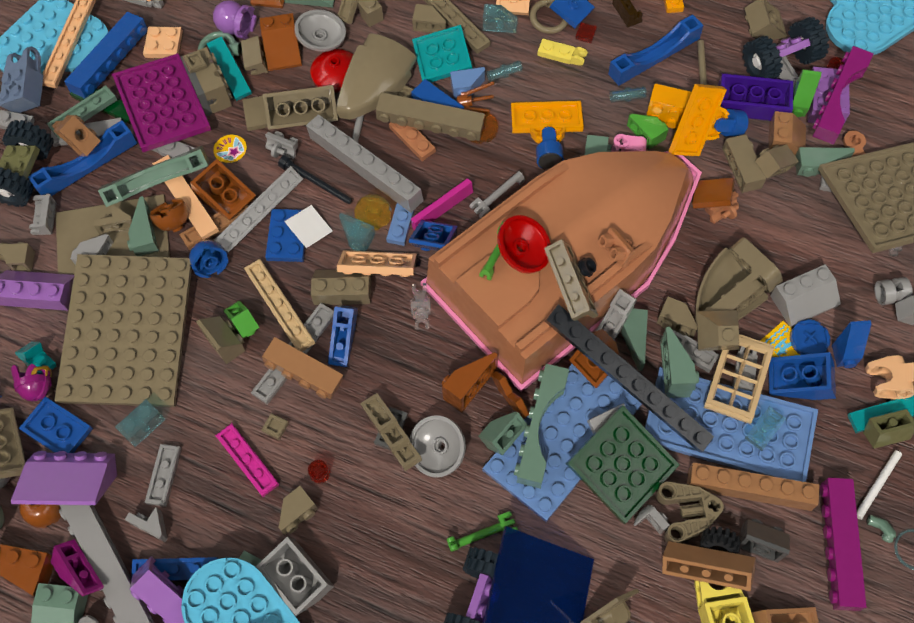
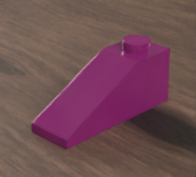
[51,539,104,596]

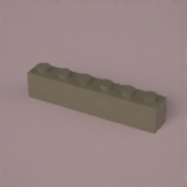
[376,92,485,141]

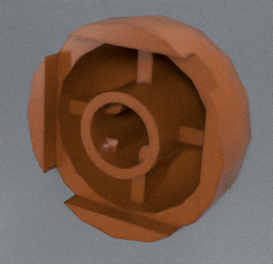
[149,198,188,232]
[19,504,61,529]

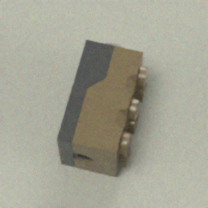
[181,47,232,116]

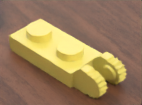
[537,39,588,66]

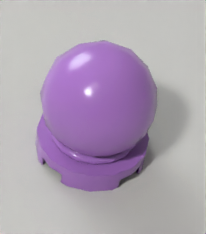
[213,0,257,40]

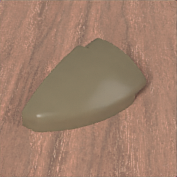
[337,34,417,120]
[696,237,783,323]

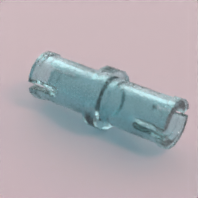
[487,61,522,82]
[610,87,646,103]

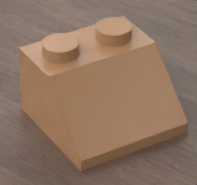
[768,111,806,155]

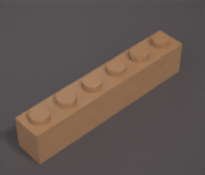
[687,463,819,511]

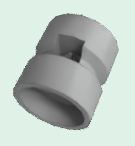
[874,277,913,306]

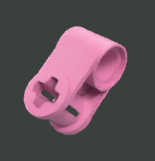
[611,134,647,152]

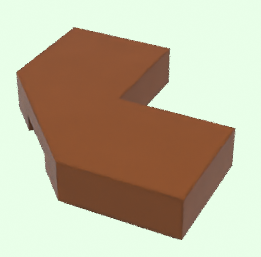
[491,371,529,418]

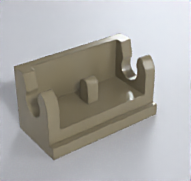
[241,36,268,75]

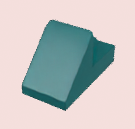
[15,342,56,374]

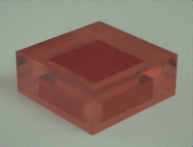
[575,23,597,44]

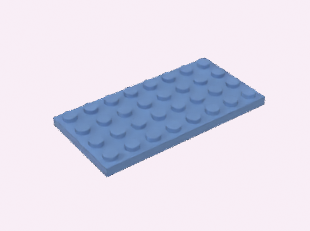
[482,364,642,522]
[645,367,818,482]

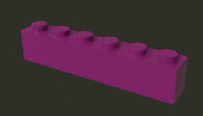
[820,478,867,611]

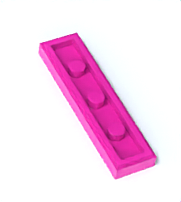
[411,179,473,231]
[215,423,279,497]

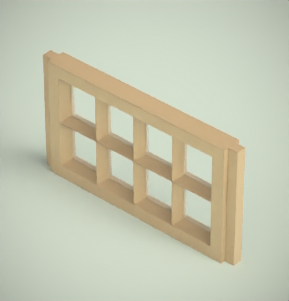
[704,334,774,424]

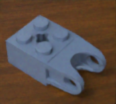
[0,46,44,113]

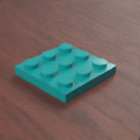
[412,25,473,83]

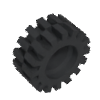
[700,526,741,554]

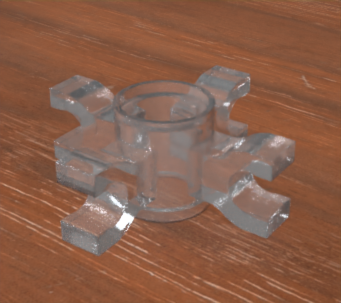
[410,283,431,330]

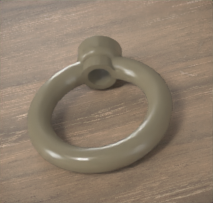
[530,0,568,34]

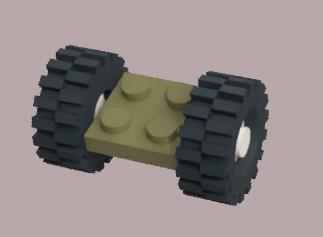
[0,120,54,207]

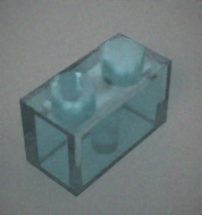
[115,399,166,447]

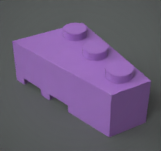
[130,556,185,623]

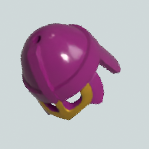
[11,364,52,402]

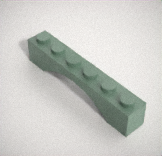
[98,146,210,207]
[514,364,569,489]

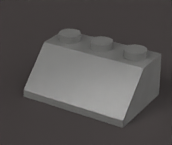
[770,264,841,327]
[256,537,334,616]

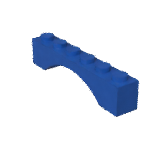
[608,14,704,86]
[28,120,137,196]

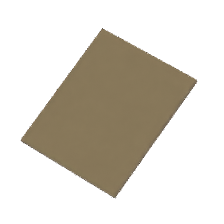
[56,194,170,275]

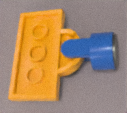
[668,84,749,156]
[511,101,584,170]

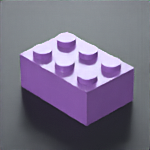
[807,67,850,123]

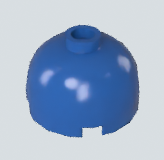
[189,240,228,278]

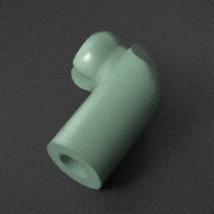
[867,515,896,543]

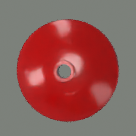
[310,49,354,93]
[497,215,551,274]

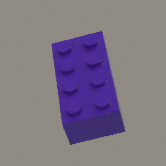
[718,73,793,121]

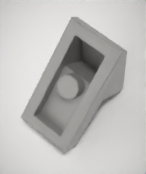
[124,507,167,542]

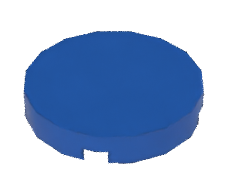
[790,319,830,355]

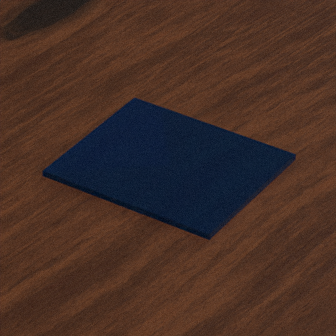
[483,526,594,623]

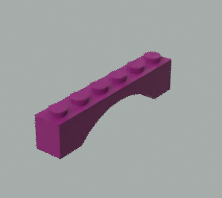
[812,46,874,145]

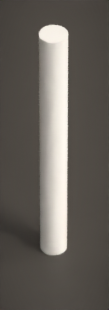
[857,450,902,520]

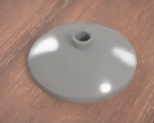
[294,10,346,52]
[409,416,466,477]

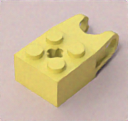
[694,580,754,623]

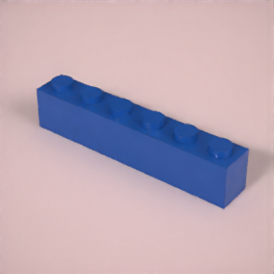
[64,12,148,98]

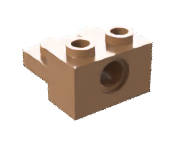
[52,115,101,156]

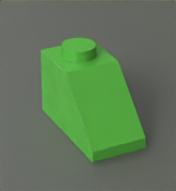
[627,114,668,149]
[223,301,259,338]

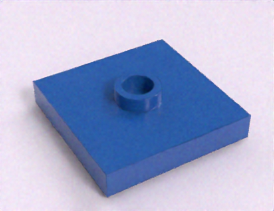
[550,0,595,29]

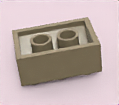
[311,269,371,305]

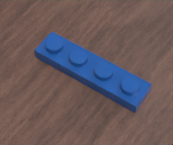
[131,557,219,581]

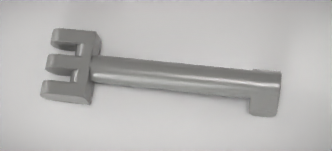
[469,171,525,218]

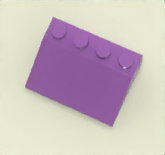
[11,451,117,505]

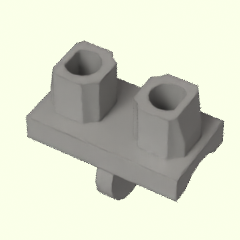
[265,131,298,159]

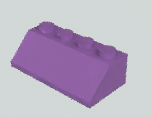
[0,270,74,311]

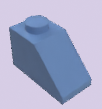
[450,67,485,99]

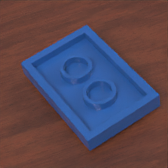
[265,209,305,262]
[19,397,93,453]

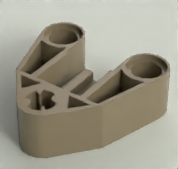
[656,482,724,544]

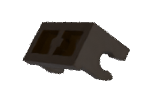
[612,0,643,28]

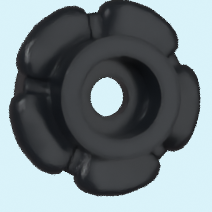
[578,258,596,277]

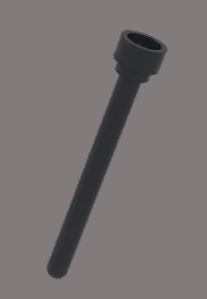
[278,154,352,204]

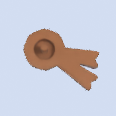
[843,131,866,157]

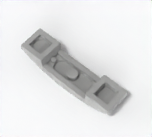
[596,289,637,340]

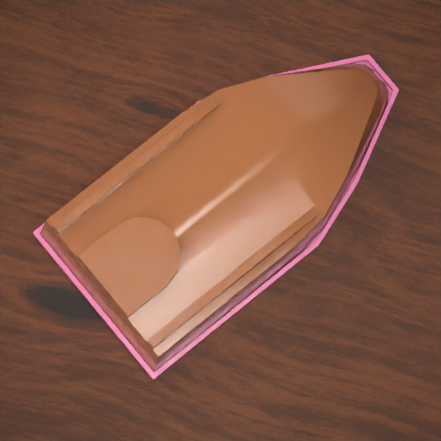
[420,151,702,392]

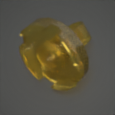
[354,194,392,230]

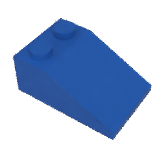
[409,220,458,251]
[769,352,836,400]

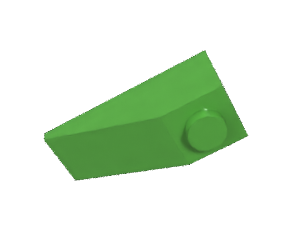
[792,70,822,117]

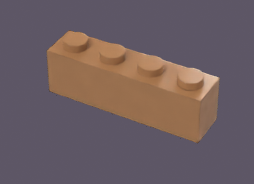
[262,337,343,399]
[662,541,756,591]

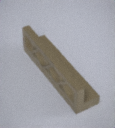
[544,239,599,321]

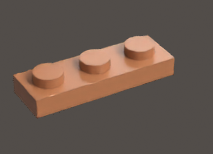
[389,123,436,161]

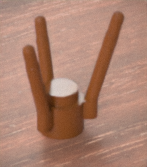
[457,81,495,113]

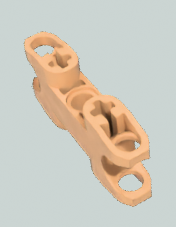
[865,355,914,399]

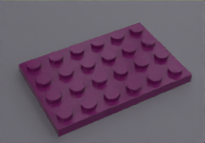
[112,53,211,152]

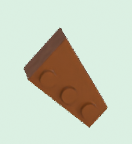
[0,544,54,597]

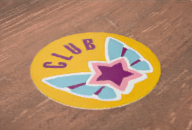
[213,135,247,163]

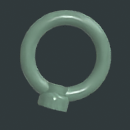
[198,31,242,64]

